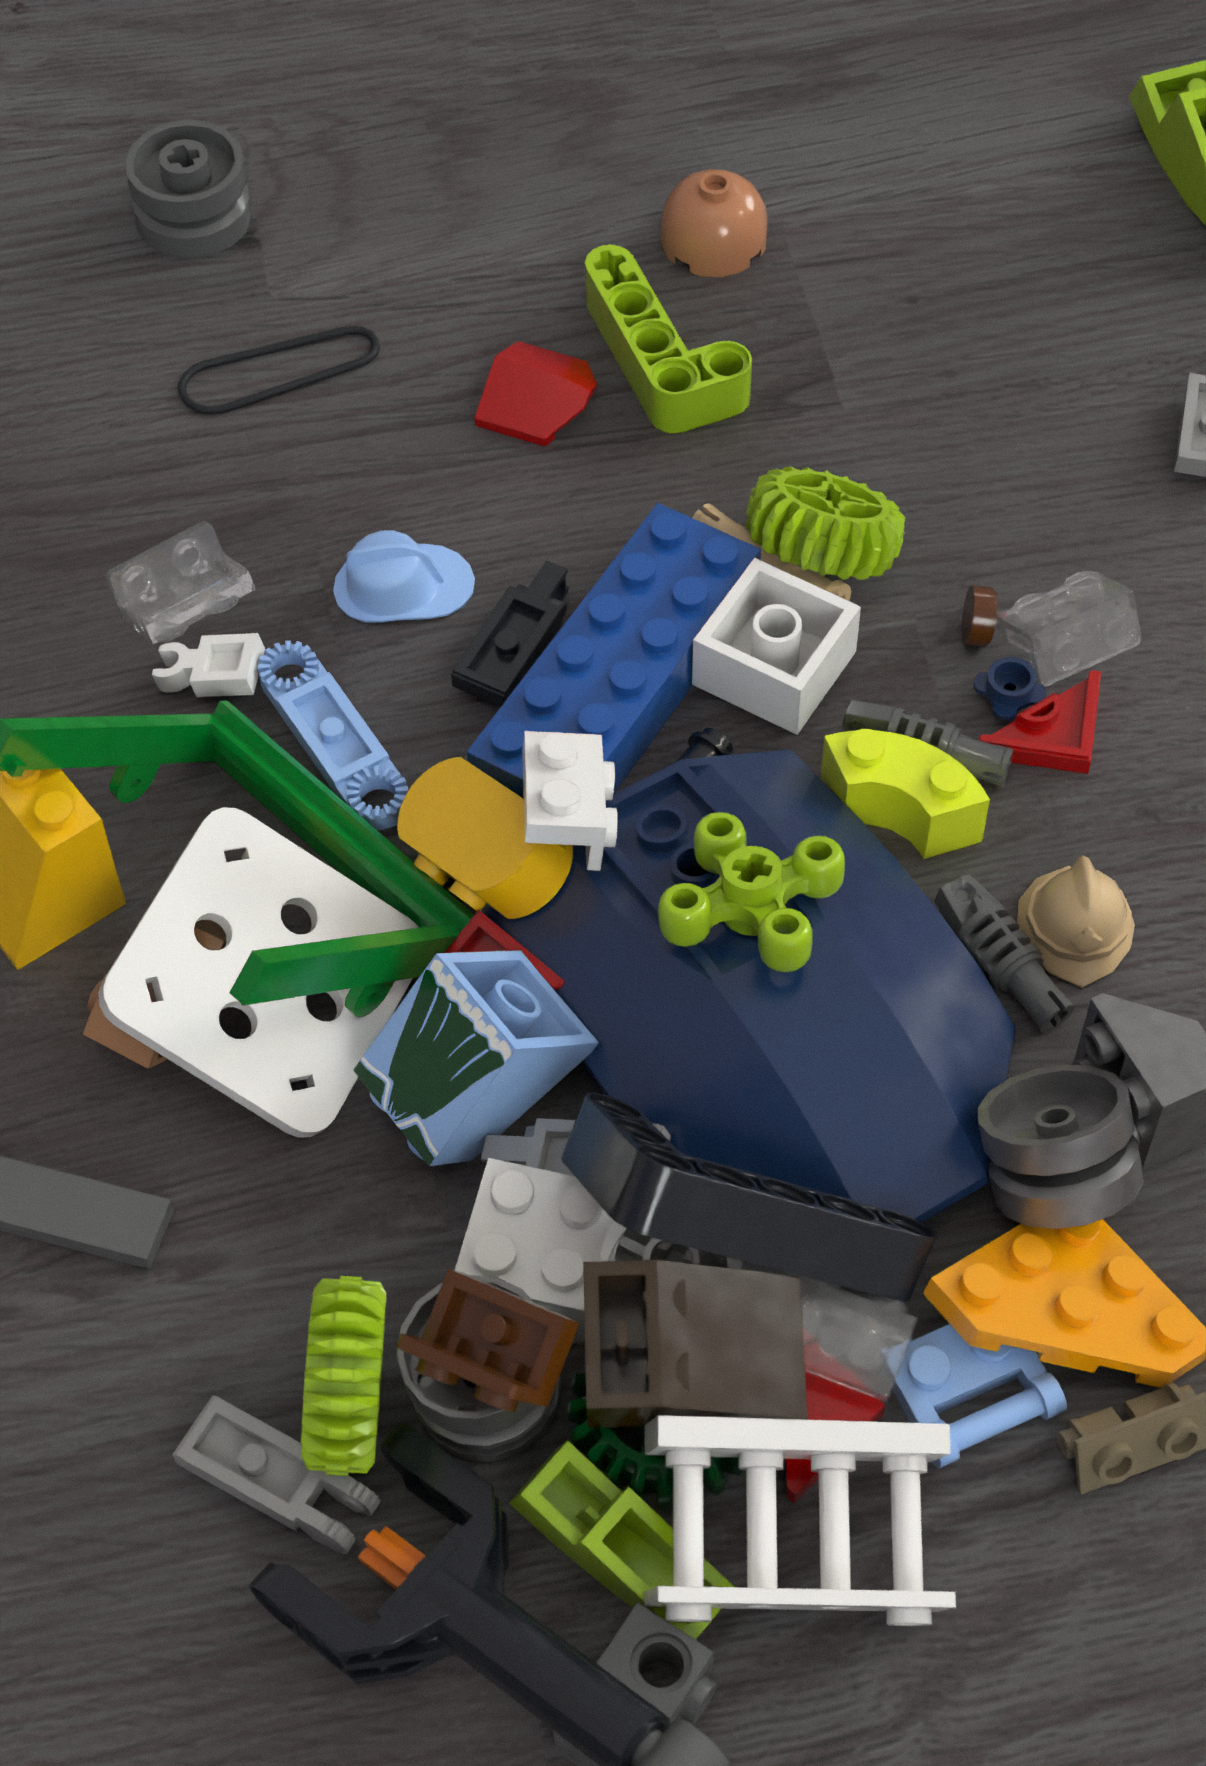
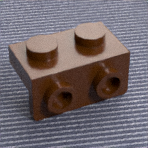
[396,1268,580,1412]

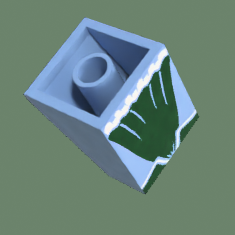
[353,950,599,1166]

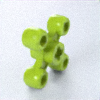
[658,812,845,973]

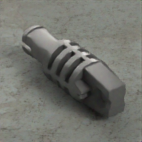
[840,700,1014,787]
[934,874,1075,1033]

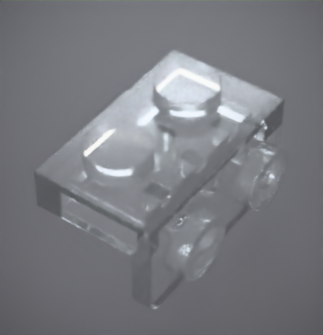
[106,521,256,644]
[996,571,1142,687]
[782,1271,918,1403]

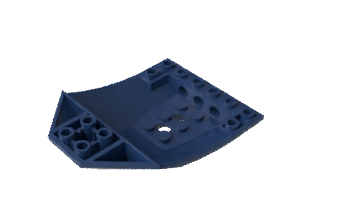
[474,749,1015,1222]

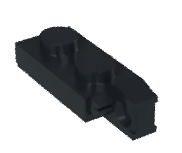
[451,560,569,707]

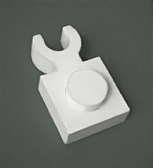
[152,633,265,697]

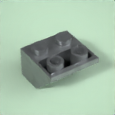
[1072,993,1206,1171]

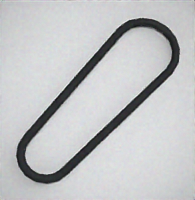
[178,325,380,415]

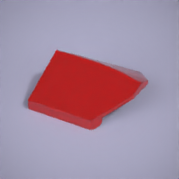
[474,341,597,447]

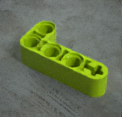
[585,244,752,434]

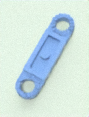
[258,641,409,830]

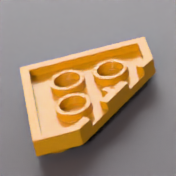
[923,1219,1206,1388]

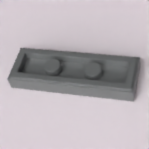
[0,1156,174,1269]

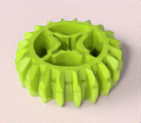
[745,466,906,580]
[301,1276,386,1476]

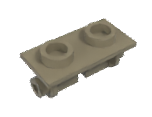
[1056,1382,1206,1495]

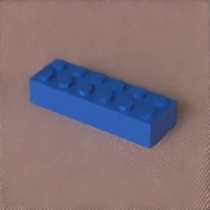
[467,503,761,799]

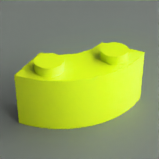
[820,729,990,859]

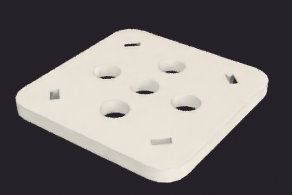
[98,807,419,1137]

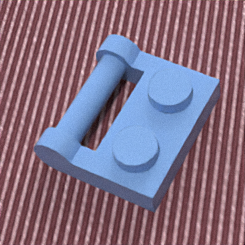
[879,1324,1067,1469]

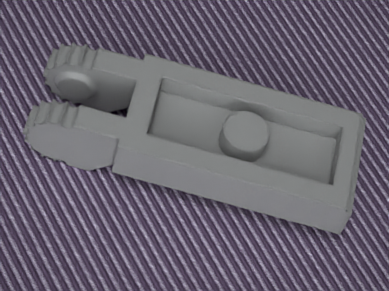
[172,1395,381,1555]

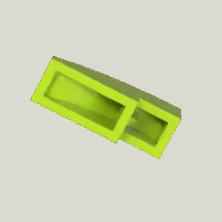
[508,1441,734,1640]

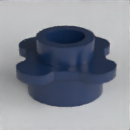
[973,657,1046,720]

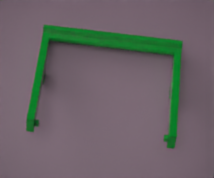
[0,701,474,1017]

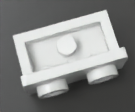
[522,731,617,871]

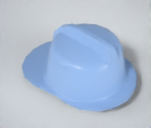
[333,530,475,623]

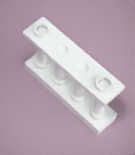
[644,1416,956,1626]

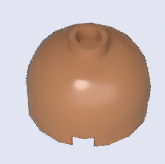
[661,169,768,277]

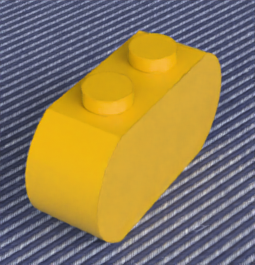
[397,757,573,919]

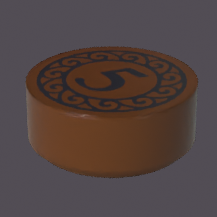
[961,585,998,647]

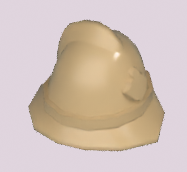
[1017,855,1135,989]

